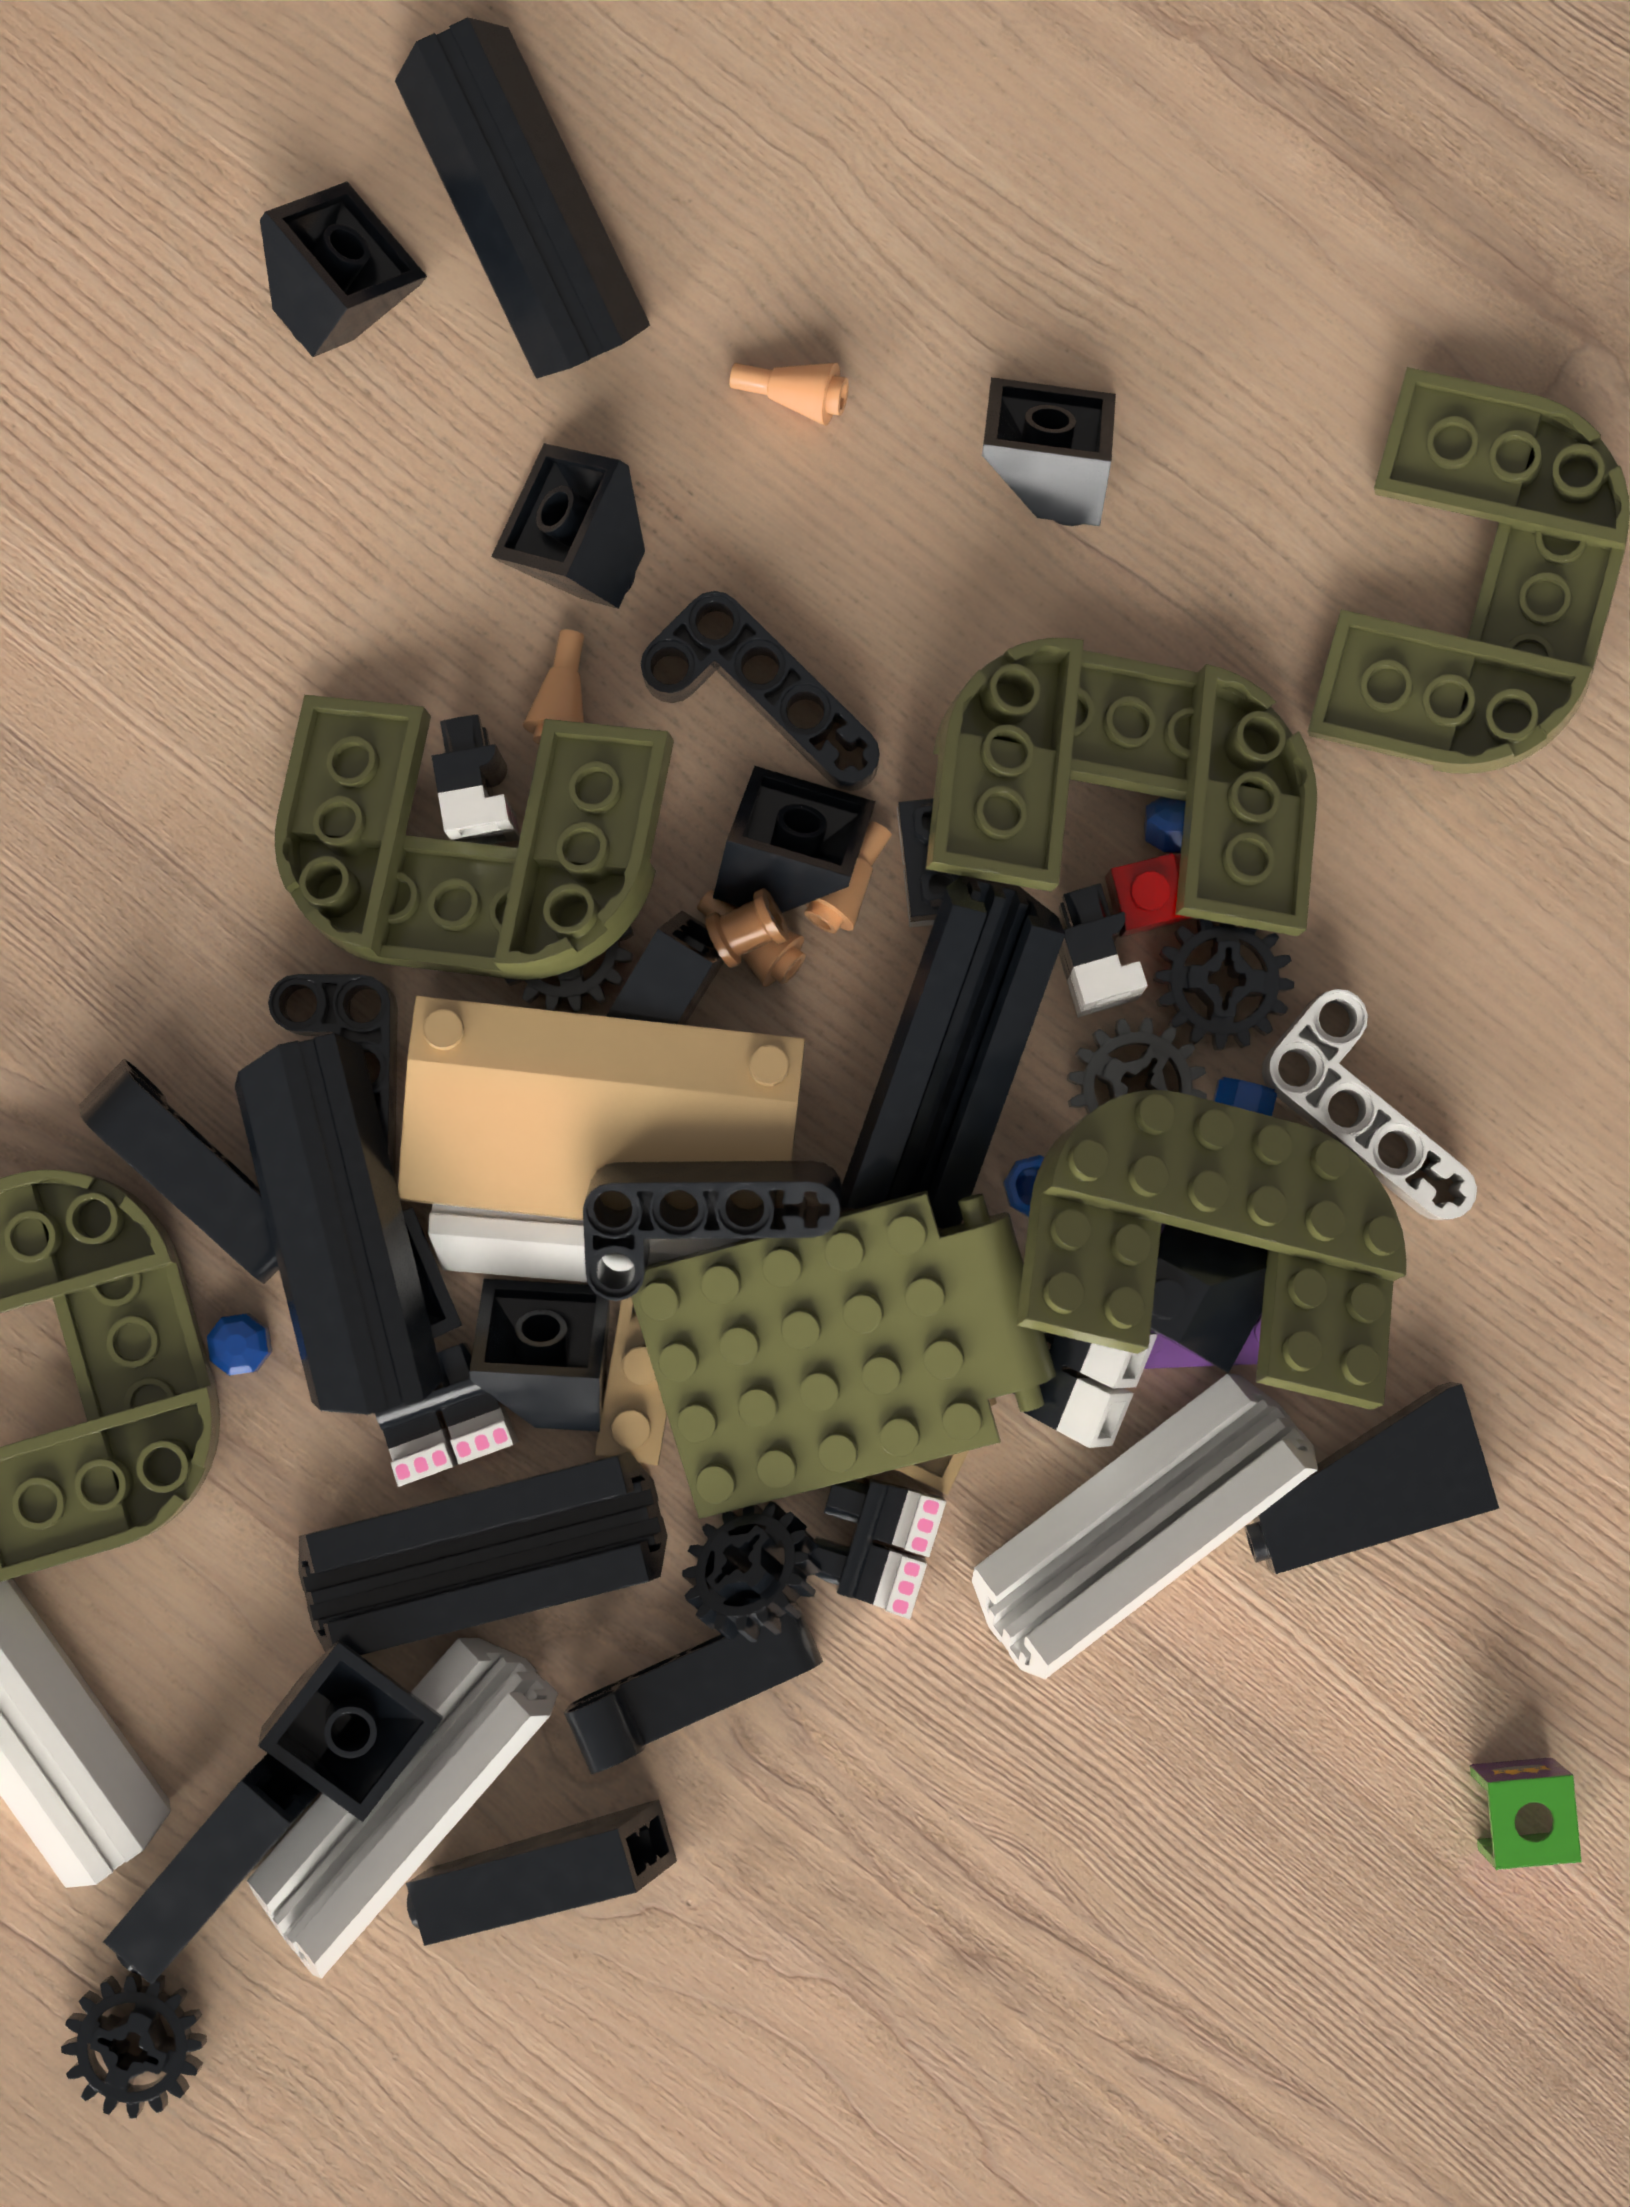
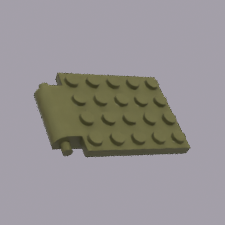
[631,1190,1056,1519]

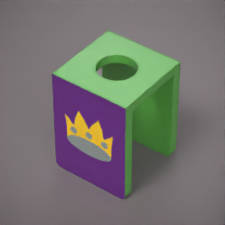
[1470,1758,1582,1870]

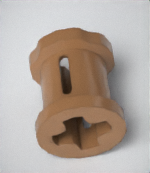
[705,888,789,968]

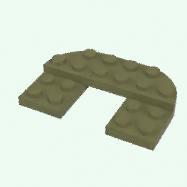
[1308,367,1630,774]
[926,638,1317,936]
[275,695,674,980]
[1017,1090,1406,1410]
[0,1169,220,1582]

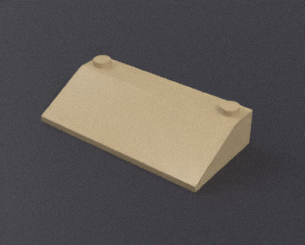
[398,996,805,1239]

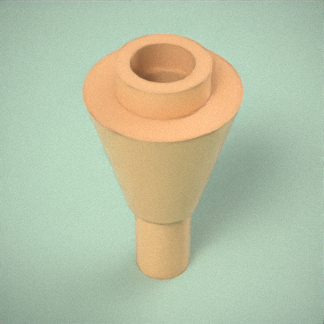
[729,363,849,426]
[523,629,584,744]
[804,821,892,934]
[697,889,806,987]

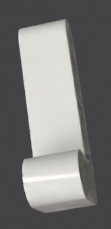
[1262,989,1477,1220]

